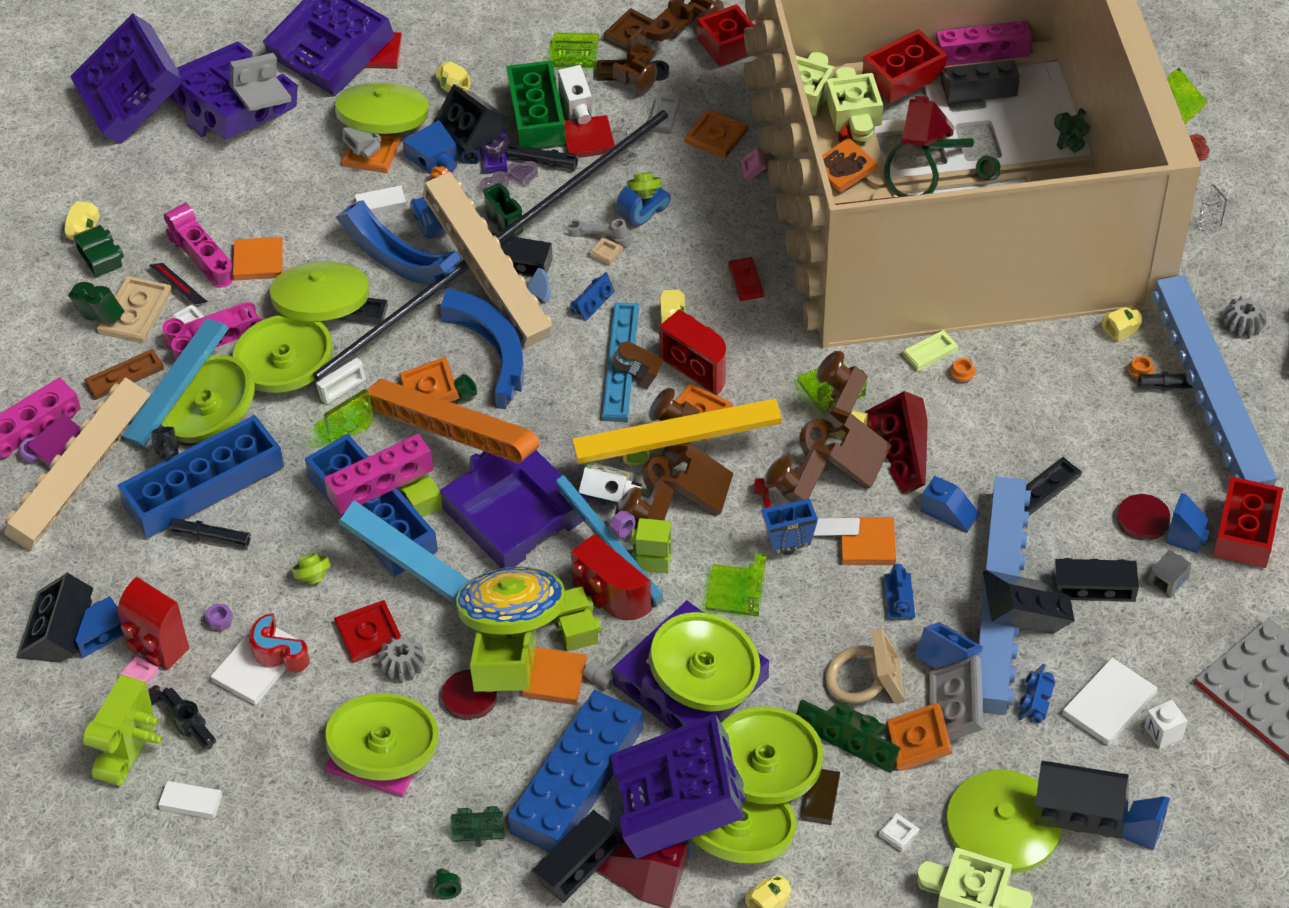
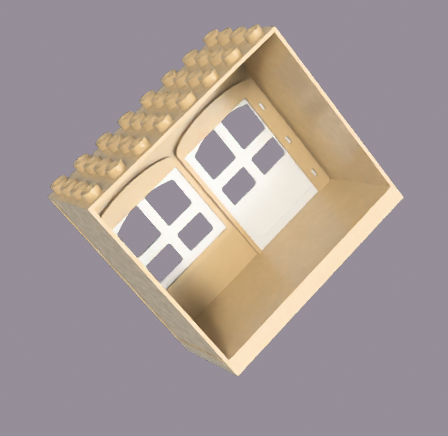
[744,0,1201,348]

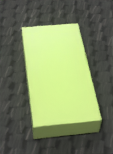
[903,330,958,371]

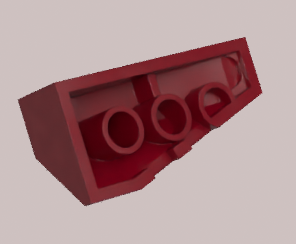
[902,96,955,146]
[865,391,928,494]
[596,832,688,908]

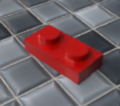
[728,257,764,302]

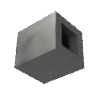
[1148,550,1192,598]

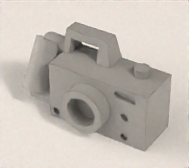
[343,127,381,158]

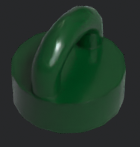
[975,156,1001,180]
[454,374,478,402]
[432,868,462,900]

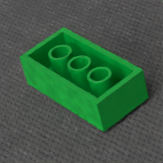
[506,60,566,148]

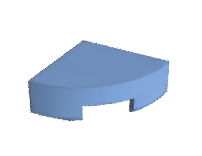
[527,268,551,302]

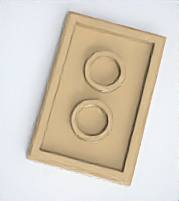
[97,276,173,343]

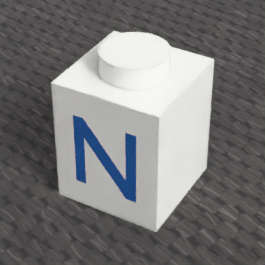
[1144,700,1187,749]

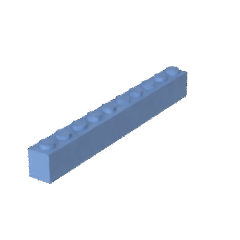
[1151,275,1277,486]
[977,476,1031,715]

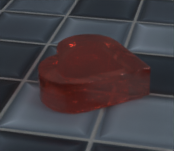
[1189,134,1210,161]

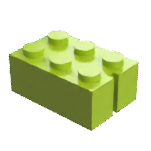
[470,629,537,692]

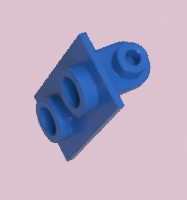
[569,272,615,321]
[884,564,915,619]
[1018,664,1055,724]

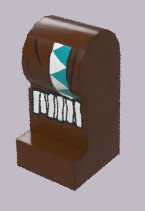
[611,341,664,389]

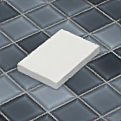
[211,627,297,706]
[1062,657,1158,746]

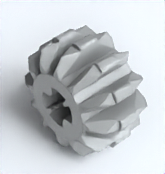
[1224,296,1267,338]
[378,634,426,682]

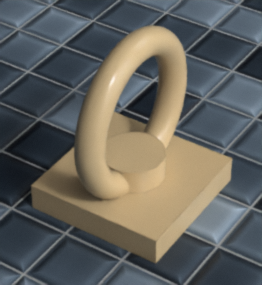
[826,628,906,704]

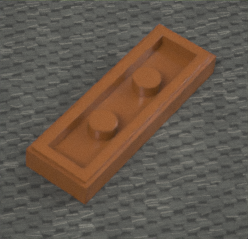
[84,349,164,400]

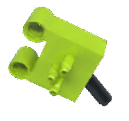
[83,674,163,786]

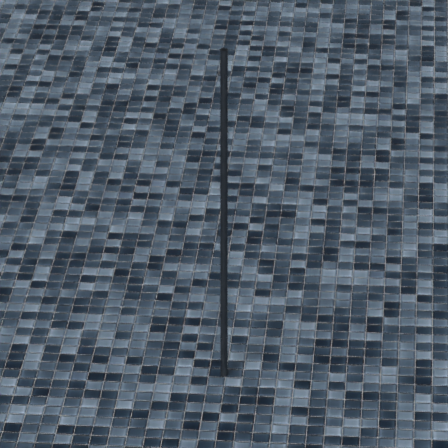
[313,110,668,381]

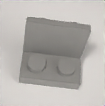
[229,53,291,111]

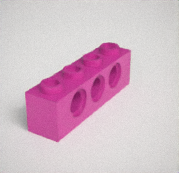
[935,21,1032,67]
[0,377,81,459]
[324,434,433,515]

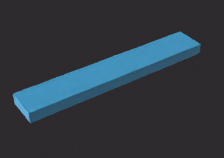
[602,302,639,422]
[122,318,228,447]
[556,475,664,607]
[338,500,470,605]

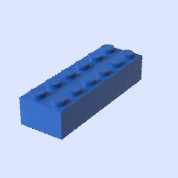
[117,415,284,538]
[304,434,438,577]
[508,689,644,853]

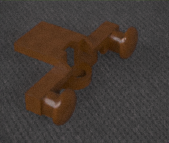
[604,0,724,95]
[764,351,891,503]
[615,388,734,529]

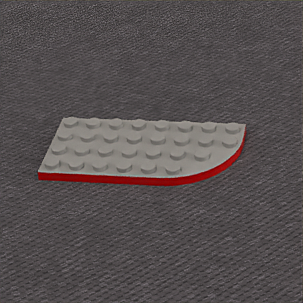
[1194,618,1289,761]

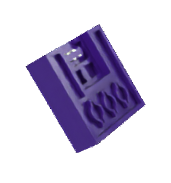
[263,0,395,96]
[70,13,184,144]
[168,41,298,140]
[440,450,588,568]
[613,600,769,730]
[611,714,747,859]

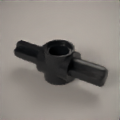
[151,426,179,460]
[160,688,216,750]

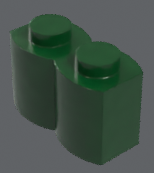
[483,183,523,237]
[73,224,124,277]
[68,282,125,325]

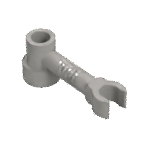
[568,219,633,248]
[583,632,646,690]

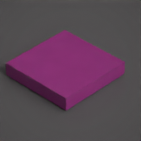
[27,414,81,469]

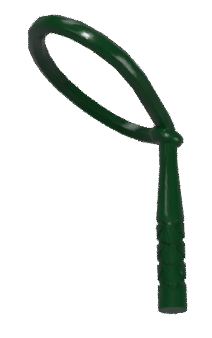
[884,138,974,197]

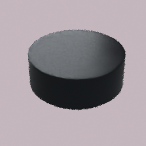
[649,60,670,81]

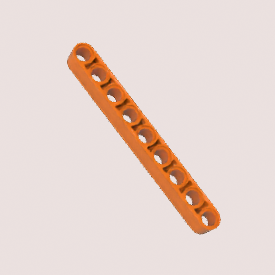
[360,379,540,463]

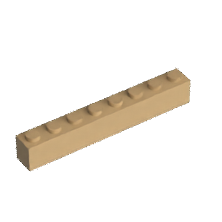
[422,172,552,349]
[4,377,151,551]

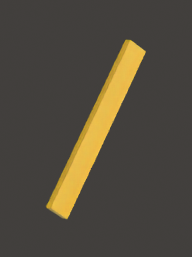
[572,398,782,464]

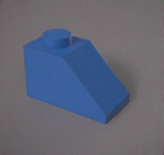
[920,475,979,533]
[1167,493,1210,553]
[75,596,124,659]
[915,622,983,669]
[1122,796,1170,850]

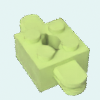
[796,52,834,117]
[826,67,883,142]
[917,847,1033,908]

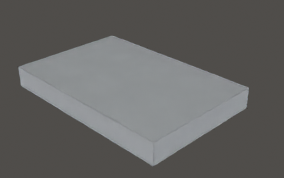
[929,654,984,741]

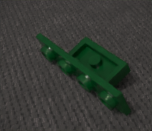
[796,699,901,773]

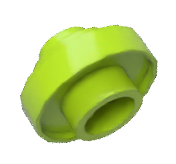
[626,172,662,199]
[291,552,331,584]

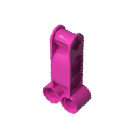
[164,202,233,288]
[162,302,263,362]

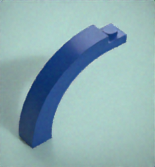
[335,200,461,285]
[441,288,524,409]

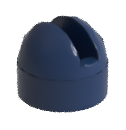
[461,148,481,164]

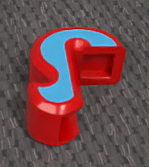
[249,613,310,672]

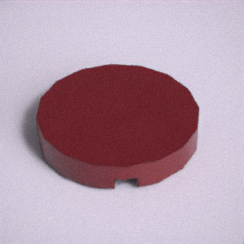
[1117,494,1171,540]
[442,669,497,720]

